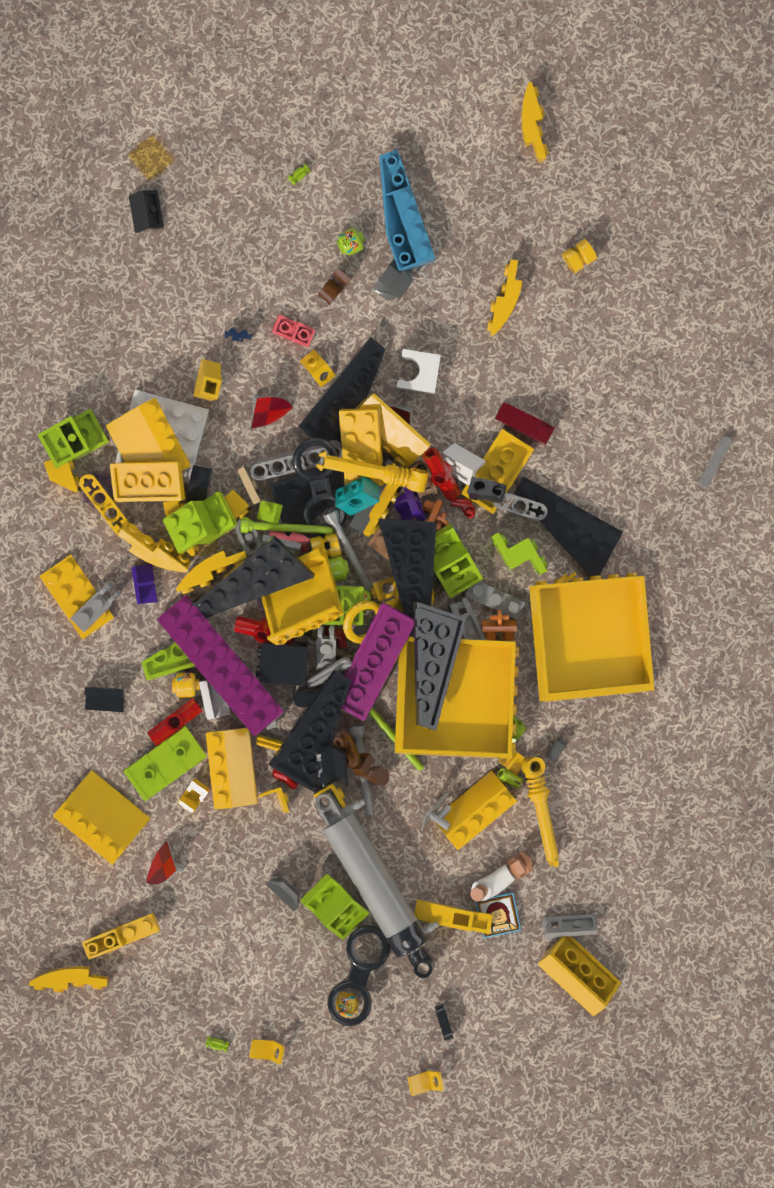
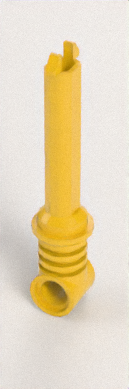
[316,451,429,492]
[521,757,559,867]

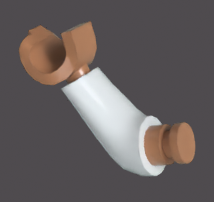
[470,851,533,901]

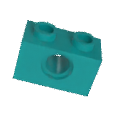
[335,476,380,516]

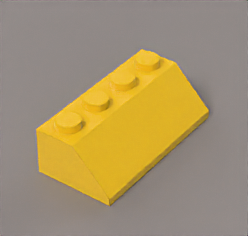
[355,393,431,468]
[206,728,258,809]
[434,770,517,850]
[538,936,621,1016]

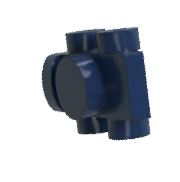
[224,328,252,343]

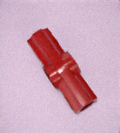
[422,447,461,500]
[234,616,293,645]
[147,698,203,746]

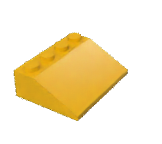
[106,397,192,472]
[53,770,151,865]

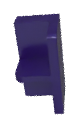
[394,486,426,521]
[131,564,158,605]

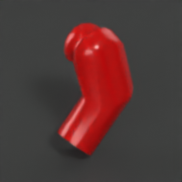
[451,497,476,519]
[324,625,347,649]
[272,769,298,790]

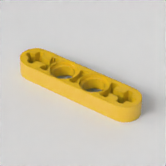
[79,473,131,537]

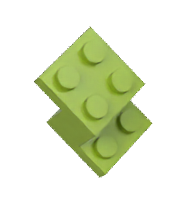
[37,408,110,469]
[163,491,238,554]
[433,524,483,599]
[490,532,548,575]
[324,586,364,625]
[300,874,370,940]

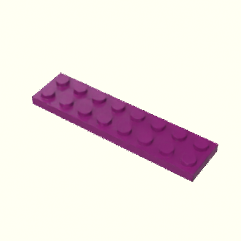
[156,595,284,737]

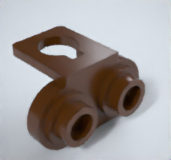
[334,731,360,768]

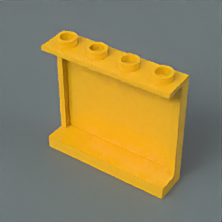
[261,548,344,645]

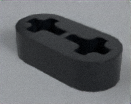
[434,1004,454,1041]

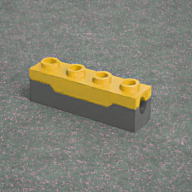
[349,459,401,537]

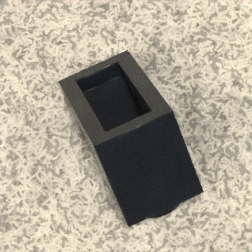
[186,465,213,503]

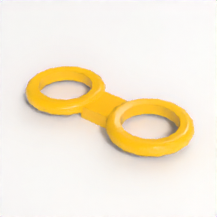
[343,588,434,644]

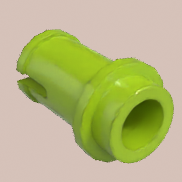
[497,768,523,789]

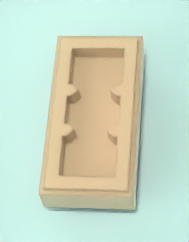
[238,467,261,505]

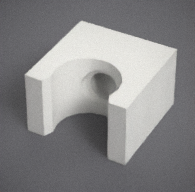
[396,349,441,395]

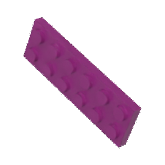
[342,602,414,721]

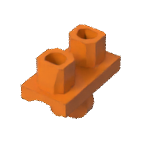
[423,499,449,531]
[482,609,517,641]

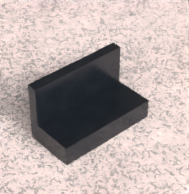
[128,190,164,233]
[84,687,125,712]
[316,744,349,787]

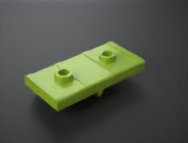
[123,725,208,802]

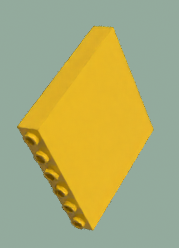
[529,572,654,702]
[394,637,519,759]

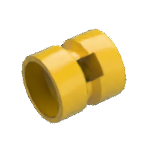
[561,238,598,274]
[310,532,342,558]

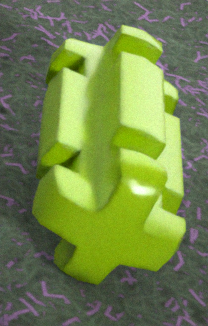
[288,164,311,185]
[205,1036,229,1052]

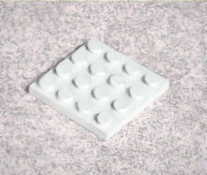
[115,390,209,484]

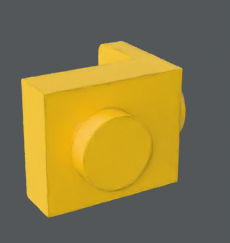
[178,778,210,813]

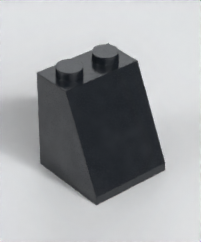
[256,643,308,686]

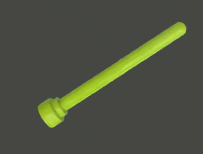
[241,517,333,534]
[369,705,424,771]

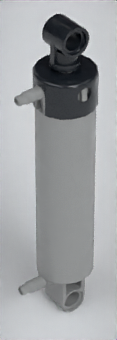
[316,791,439,978]

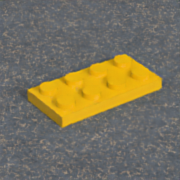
[339,408,384,486]
[461,429,534,514]
[110,461,185,502]
[39,555,115,640]

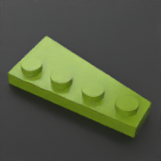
[142,622,211,681]

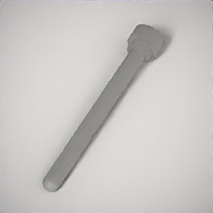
[323,508,372,592]
[349,725,373,817]

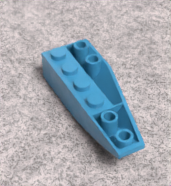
[379,149,435,271]

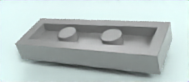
[465,581,525,620]

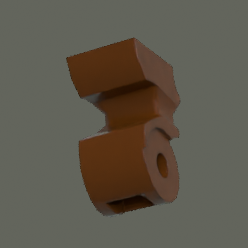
[318,267,353,305]
[351,753,389,786]

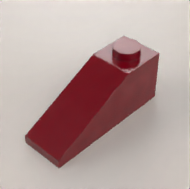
[494,402,555,446]

